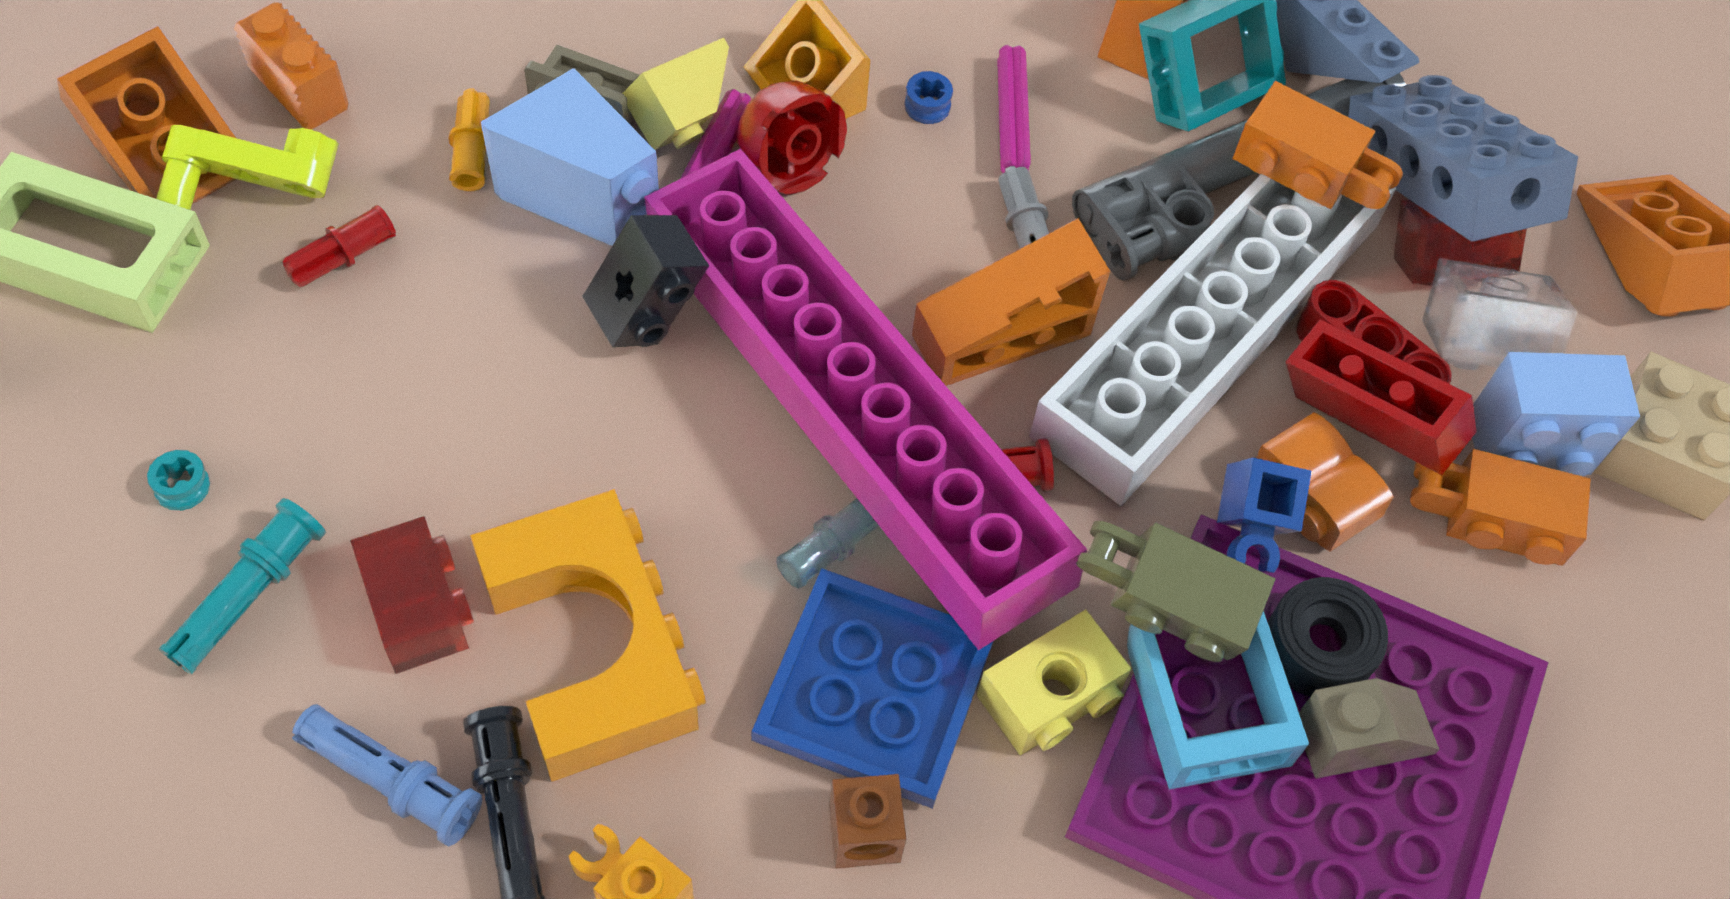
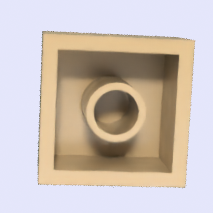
[1593,351,1730,521]

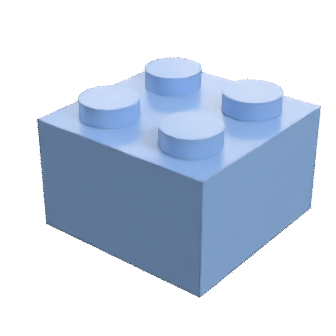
[1472,352,1640,476]

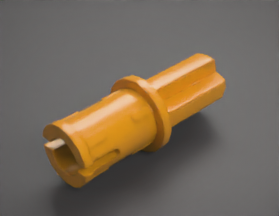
[448,88,490,191]

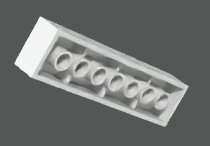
[1029,174,1396,506]

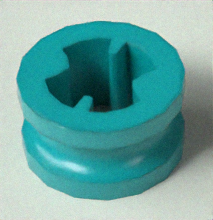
[147,450,210,511]

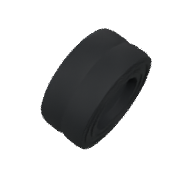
[1268,577,1388,697]

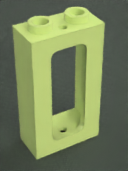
[0,152,210,333]

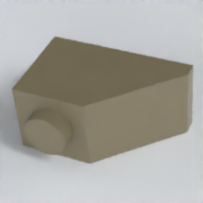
[1299,678,1439,779]

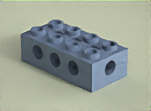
[1348,75,1578,242]

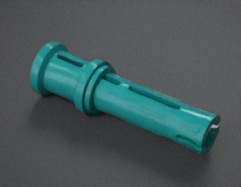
[159,498,326,674]

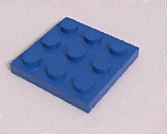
[751,568,994,809]

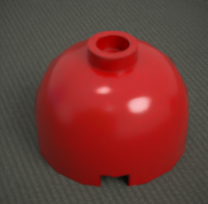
[737,81,847,194]

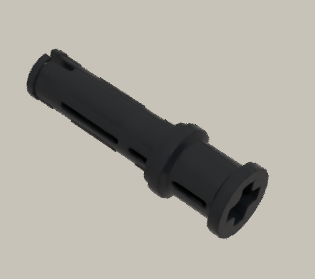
[463,706,545,899]

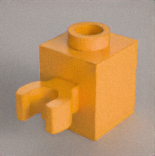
[568,824,694,899]

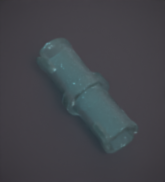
[776,498,879,589]

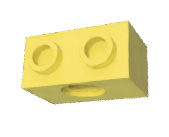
[977,609,1132,756]

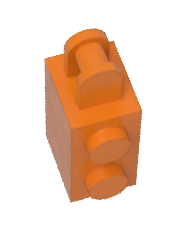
[1232,81,1403,209]
[1410,449,1591,566]

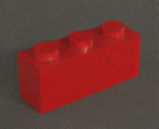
[1285,319,1477,476]

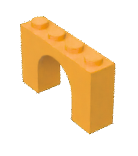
[470,489,706,782]

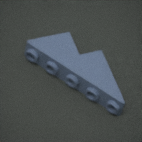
[1237,0,1420,83]

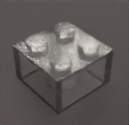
[1422,258,1577,370]

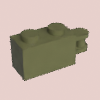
[1076,521,1276,662]

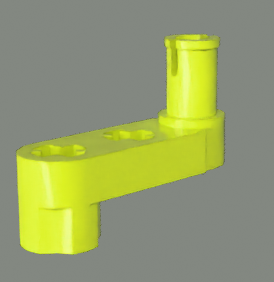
[156,125,339,210]

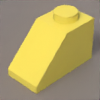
[622,37,729,150]

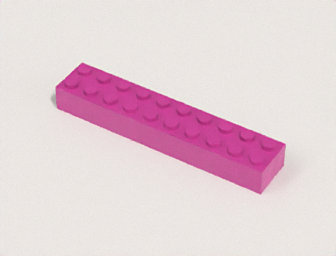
[644,149,1087,650]

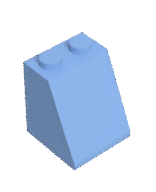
[481,68,659,246]

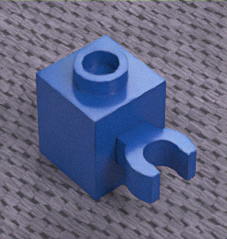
[1217,457,1312,573]

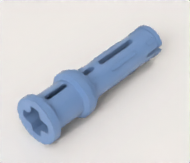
[292,704,483,847]

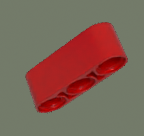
[1296,280,1452,384]

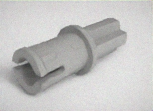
[998,166,1049,249]

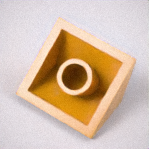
[743,0,871,119]

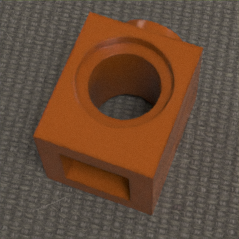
[829,774,907,869]

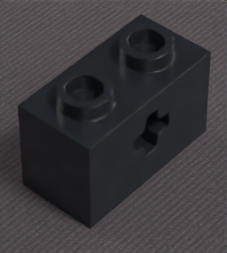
[582,215,709,347]

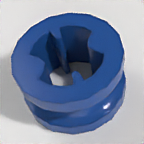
[904,71,953,124]

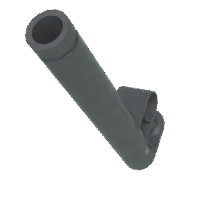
[1072,73,1406,281]

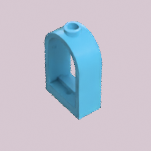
[1127,611,1309,790]

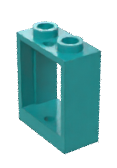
[1139,0,1286,132]

